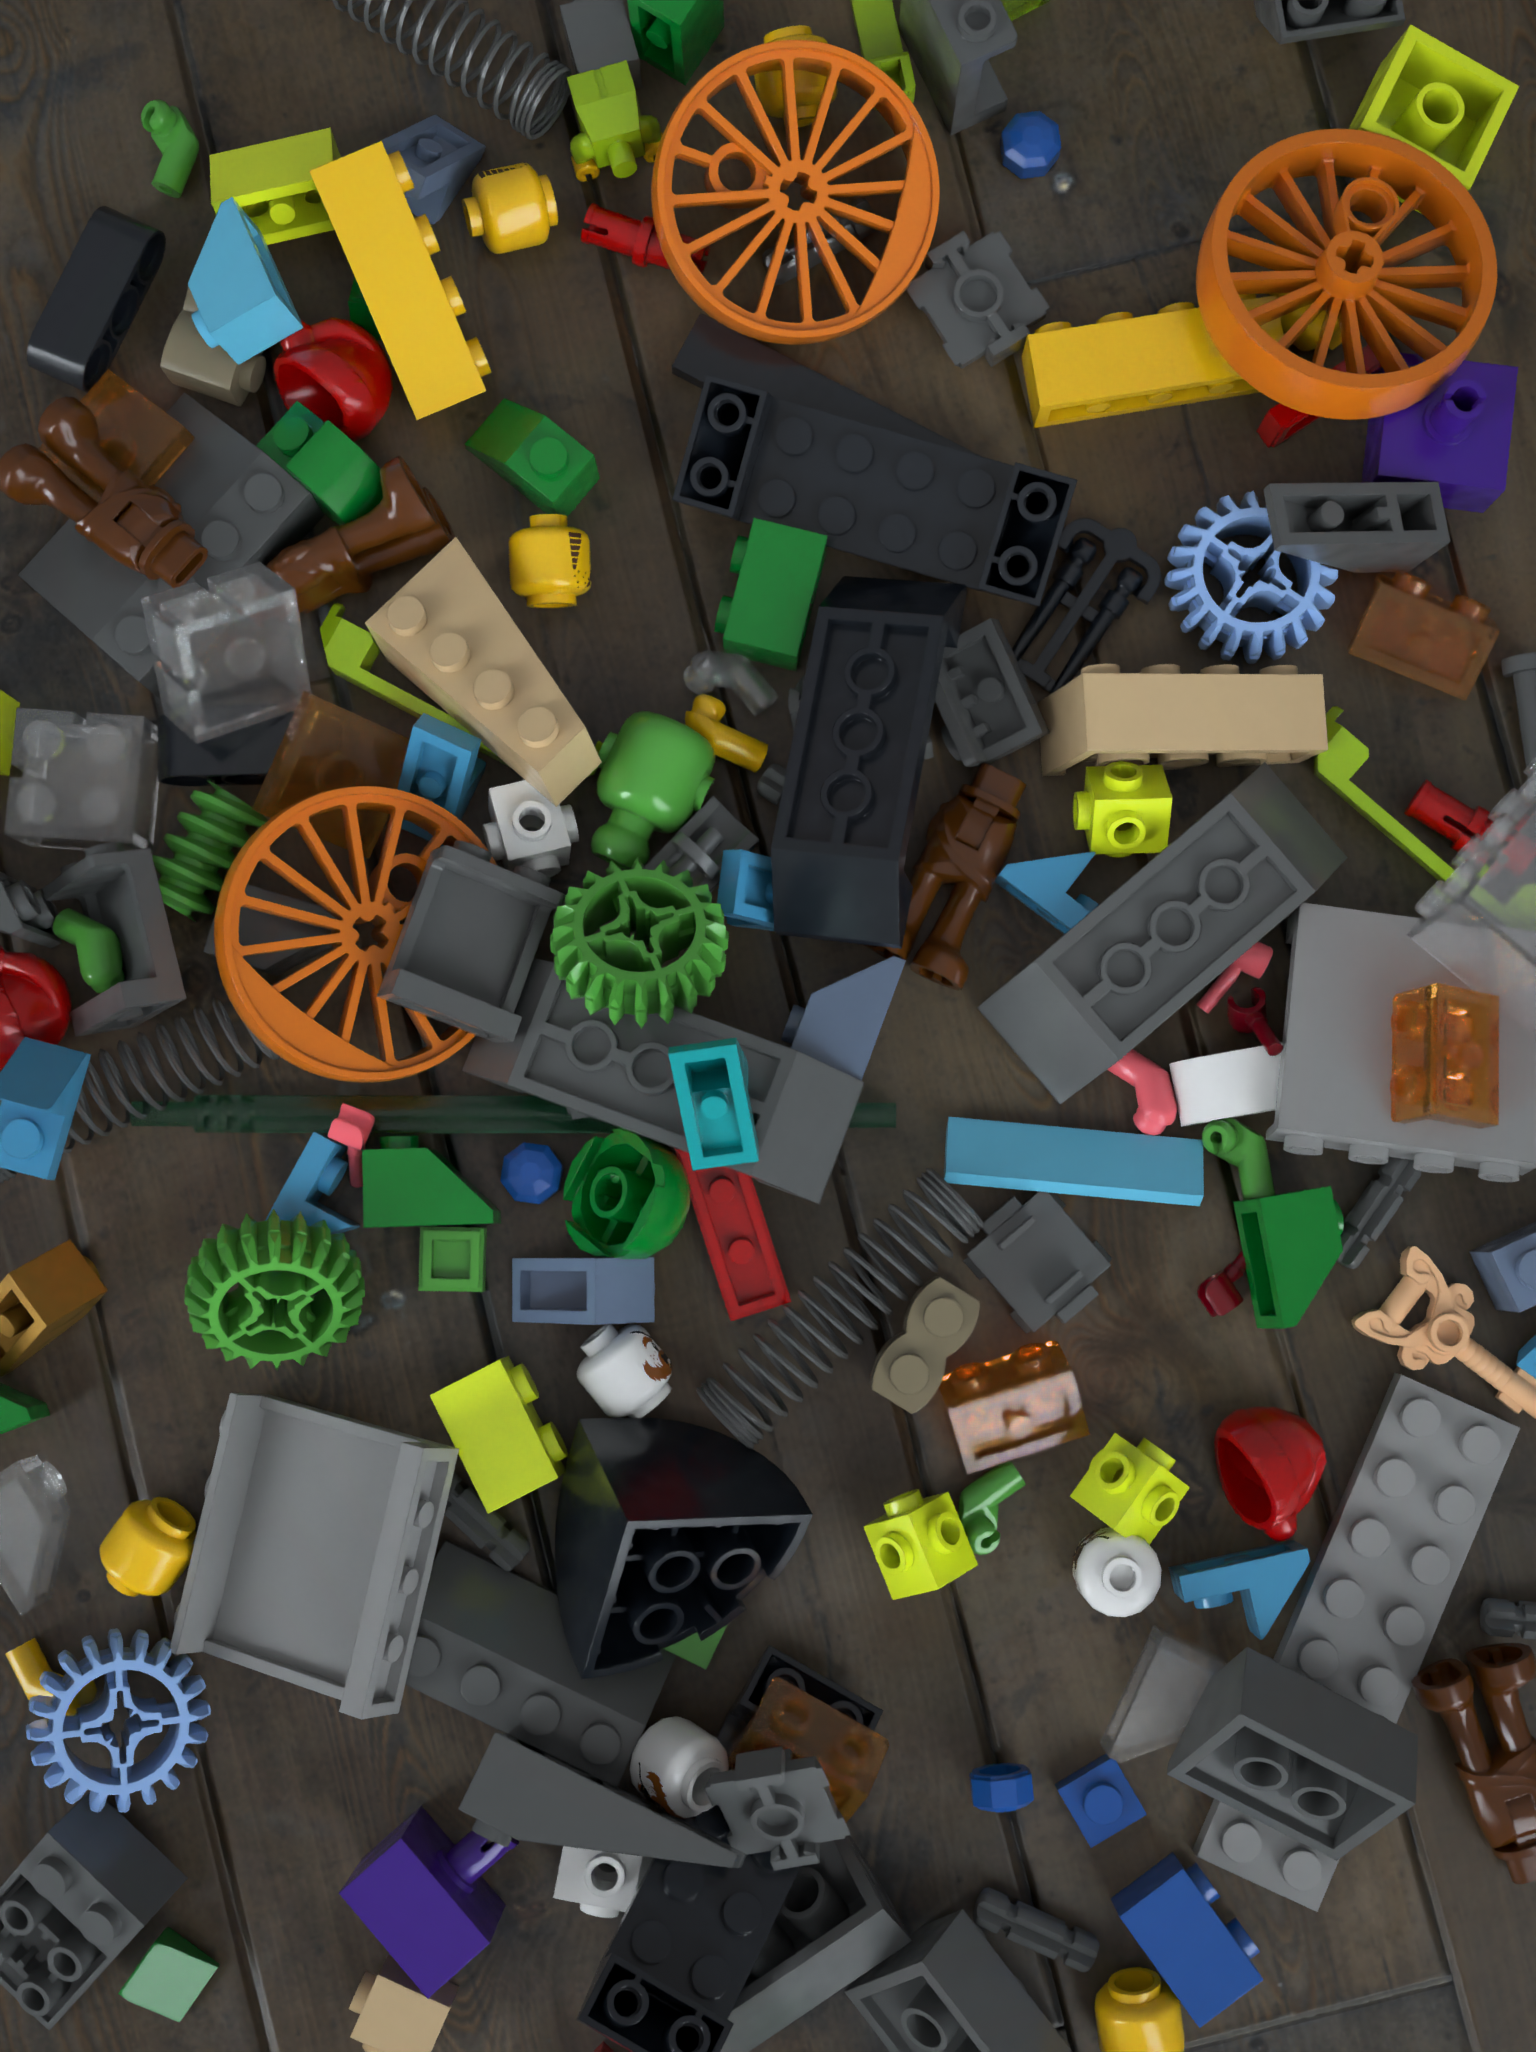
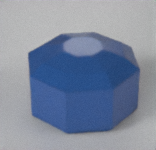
[1000,111,1061,179]
[500,1142,564,1204]
[969,1763,1034,1813]

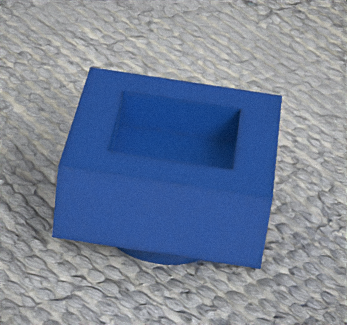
[1055,1751,1147,1848]

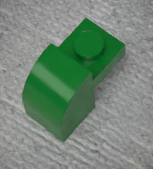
[256,401,383,526]

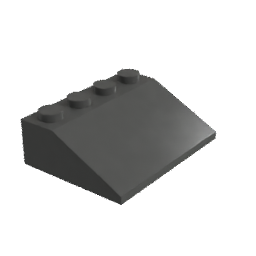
[18,392,324,698]

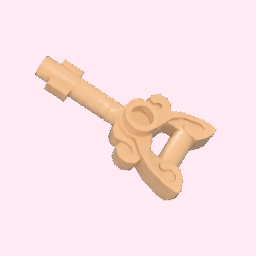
[1352,1246,1536,1419]

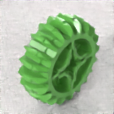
[550,856,729,1029]
[184,1209,365,1371]

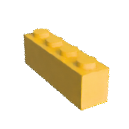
[309,141,492,420]
[1021,294,1284,428]

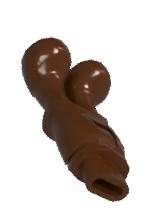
[0,396,208,589]
[235,455,455,626]
[863,763,1026,991]
[1411,1643,1536,1884]

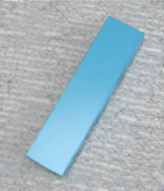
[944,1117,1204,1207]

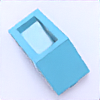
[188,197,304,365]

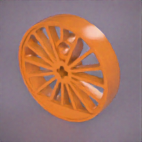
[651,40,940,345]
[1196,129,1497,420]
[214,786,497,1082]

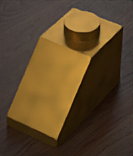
[0,1239,108,1377]

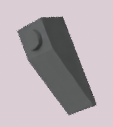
[1263,482,1451,573]

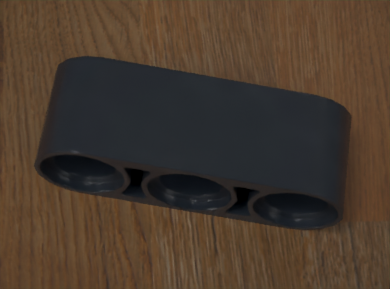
[27,206,166,394]
[158,710,341,786]

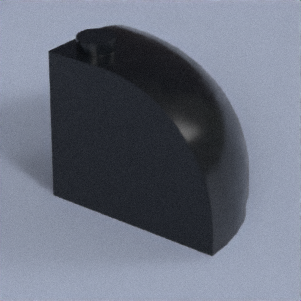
[555,1418,813,1679]

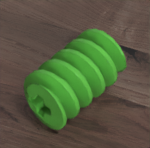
[152,780,268,922]

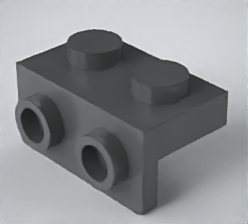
[934,618,1050,767]

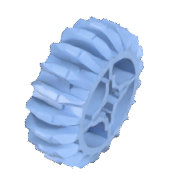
[1164,490,1338,664]
[26,1628,211,1813]

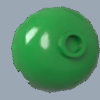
[563,1128,690,1259]

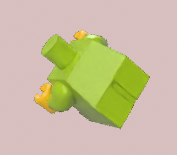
[567,60,663,182]

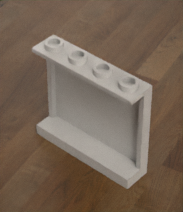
[1266,902,1536,1182]
[170,1393,459,1720]

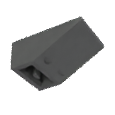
[0,1791,188,2031]

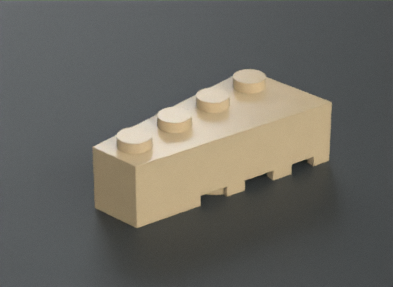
[365,537,602,807]
[1038,664,1328,776]

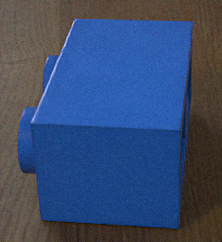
[1111,1852,1264,2028]

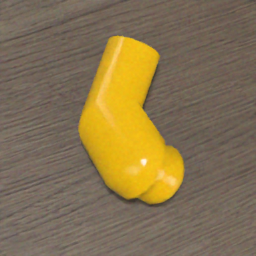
[685,694,768,773]
[5,1638,97,1716]

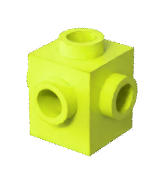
[1073,761,1173,858]
[1070,1433,1190,1545]
[863,1489,978,1600]

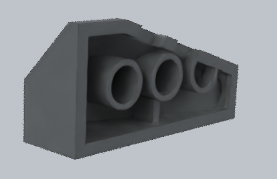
[458,1732,747,1868]

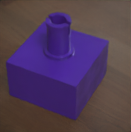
[1361,353,1518,513]
[339,1805,519,1999]

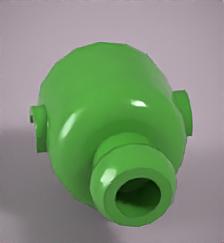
[591,711,715,870]

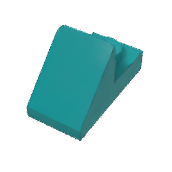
[668,1038,759,1170]

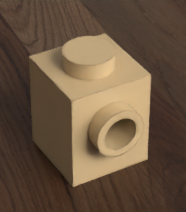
[349,1955,459,2052]

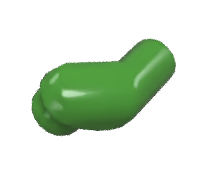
[141,99,199,198]
[53,908,125,994]
[1202,1117,1275,1199]
[958,1458,1026,1555]

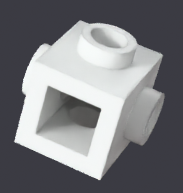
[482,780,579,877]
[553,1846,653,1918]

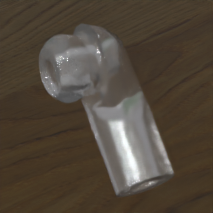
[683,650,778,716]

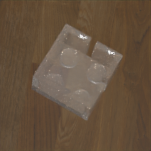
[141,562,313,744]
[4,708,159,855]

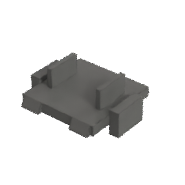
[906,230,1050,369]
[963,1192,1112,1334]
[704,1746,851,1870]

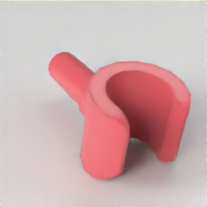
[1196,941,1273,1014]
[328,1103,375,1188]

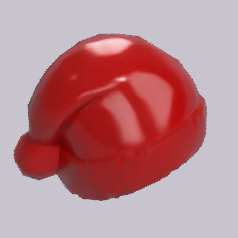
[273,317,393,442]
[0,945,72,1072]
[1214,1406,1327,1542]

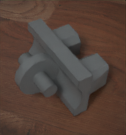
[644,796,759,892]

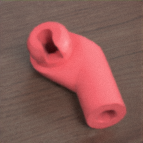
[1107,1049,1178,1136]

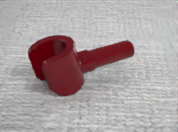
[1227,987,1283,1056]
[1197,1251,1246,1317]

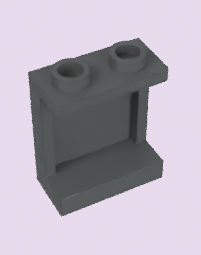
[898,0,1018,136]
[377,841,565,1043]
[42,842,186,1037]

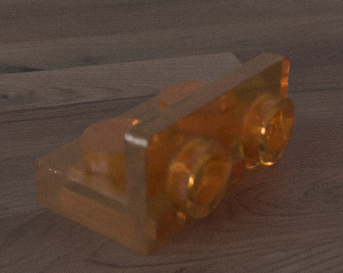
[1347,570,1500,701]
[1390,983,1499,1129]
[939,1341,1090,1474]
[728,1677,889,1823]

